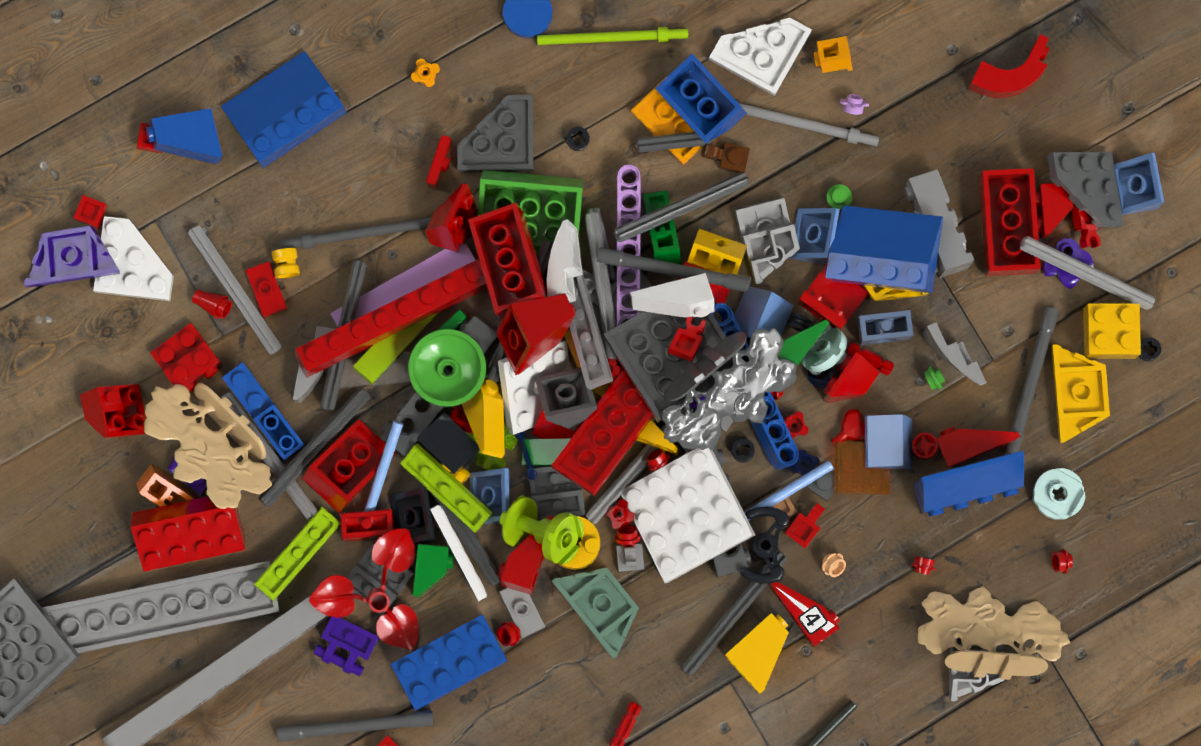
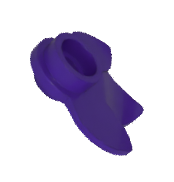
[1043,238,1094,289]

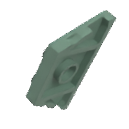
[552,568,639,659]

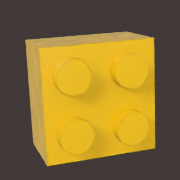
[1083,303,1141,359]

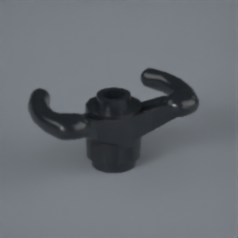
[740,506,789,584]

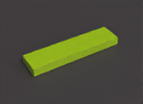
[353,313,439,385]
[400,443,493,533]
[253,507,341,602]

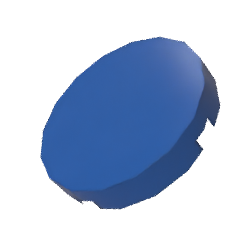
[503,0,553,38]

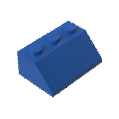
[655,54,747,143]

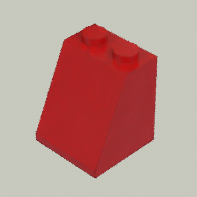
[496,294,575,375]

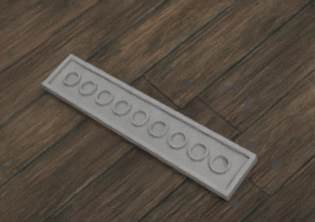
[42,561,280,654]

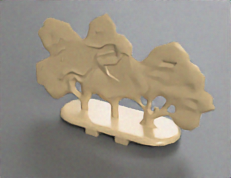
[144,383,272,509]
[918,586,1070,680]

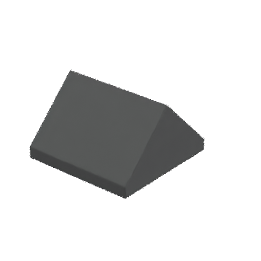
[535,368,597,430]

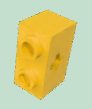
[687,229,747,274]

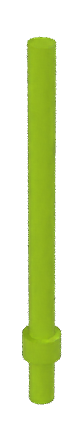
[537,27,688,45]

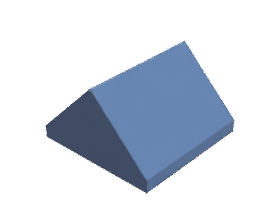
[1114,153,1164,215]
[789,208,840,265]
[734,287,794,342]
[865,414,913,470]
[470,468,510,524]

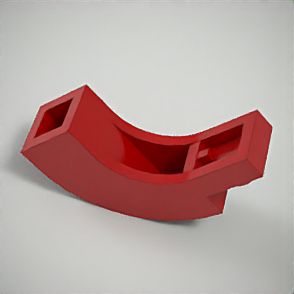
[968,34,1050,98]

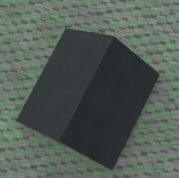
[417,412,480,474]
[389,487,437,545]

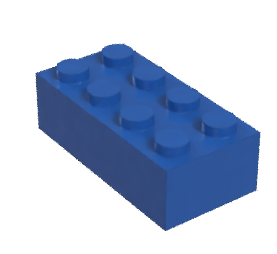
[391,614,508,711]

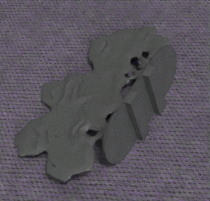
[662,328,797,450]

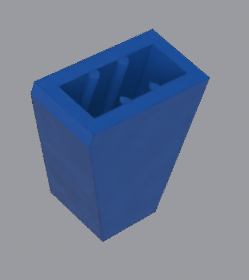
[146,108,223,164]

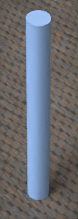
[364,421,403,511]
[744,460,834,521]

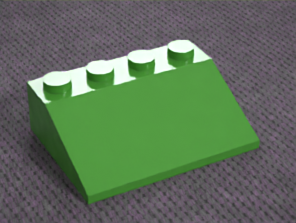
[475,170,584,256]

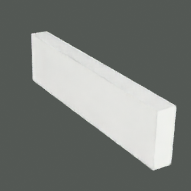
[430,505,487,601]

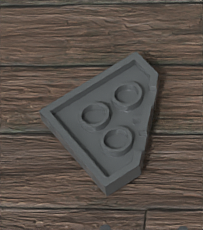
[457,95,534,172]
[1047,152,1124,229]

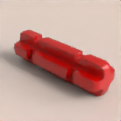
[845,342,894,376]
[609,702,642,746]

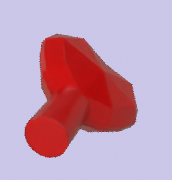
[830,409,865,448]

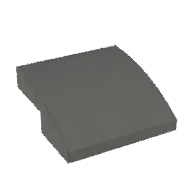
[528,465,585,521]
[347,542,415,615]

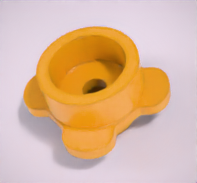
[411,59,440,87]

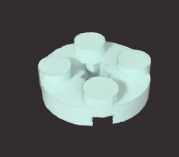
[800,325,847,375]
[1032,468,1085,520]

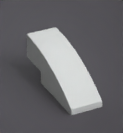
[547,220,583,302]

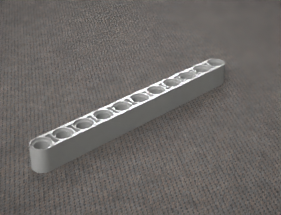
[102,596,330,746]

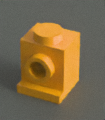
[814,36,853,73]

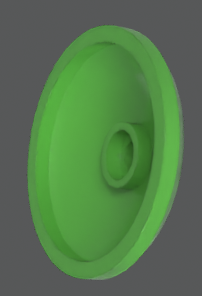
[408,329,486,407]

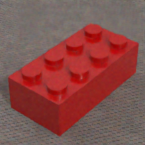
[979,168,1041,276]
[468,203,547,320]
[131,496,245,572]

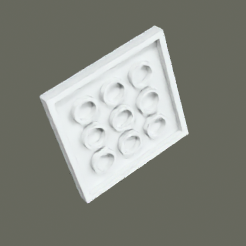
[621,448,755,583]

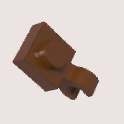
[704,142,750,173]

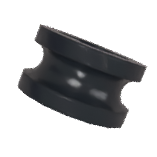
[567,127,590,151]
[788,313,814,332]
[1138,337,1162,362]
[732,438,755,463]

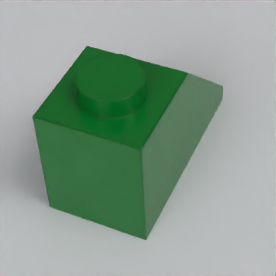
[413,544,454,598]

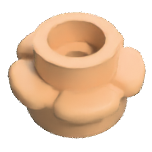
[822,553,846,577]

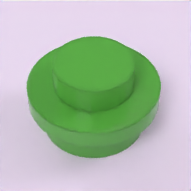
[826,185,852,210]
[924,365,946,390]

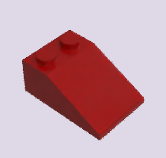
[302,419,396,513]

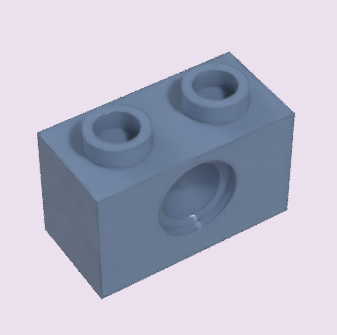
[857,310,914,346]

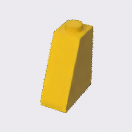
[724,613,789,694]

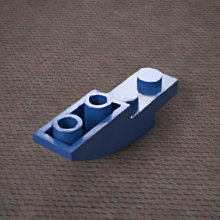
[222,362,304,460]

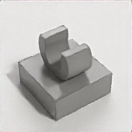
[616,544,644,572]

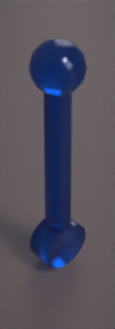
[515,431,537,480]

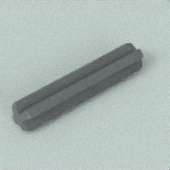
[637,132,712,153]

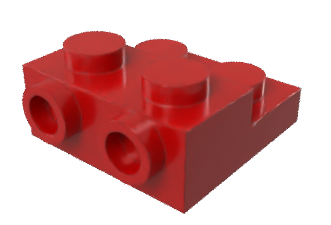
[150,323,222,393]

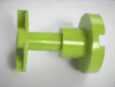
[499,495,584,565]

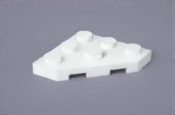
[709,18,812,96]
[93,216,174,301]
[498,339,569,435]

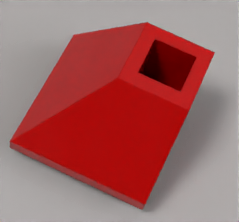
[425,183,478,252]
[823,352,880,403]
[80,384,146,438]

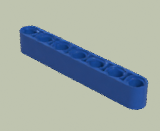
[711,303,799,470]

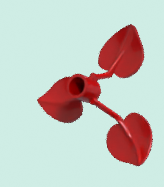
[309,528,419,650]

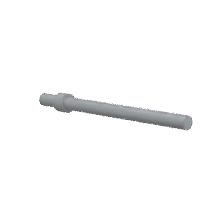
[739,103,879,147]

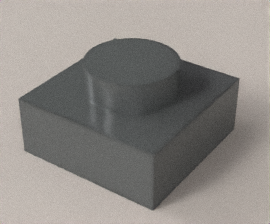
[806,472,842,502]

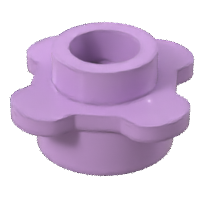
[840,94,869,115]

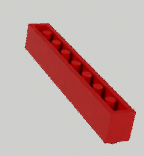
[295,259,488,378]

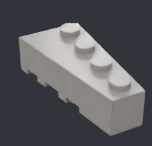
[904,169,974,278]

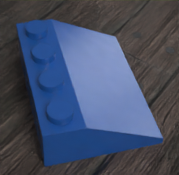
[221,51,347,168]
[826,205,943,293]
[913,451,1024,517]

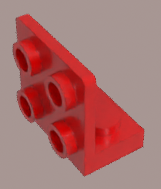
[797,263,868,330]

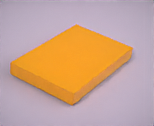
[631,78,703,165]

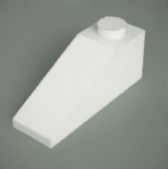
[630,273,715,318]

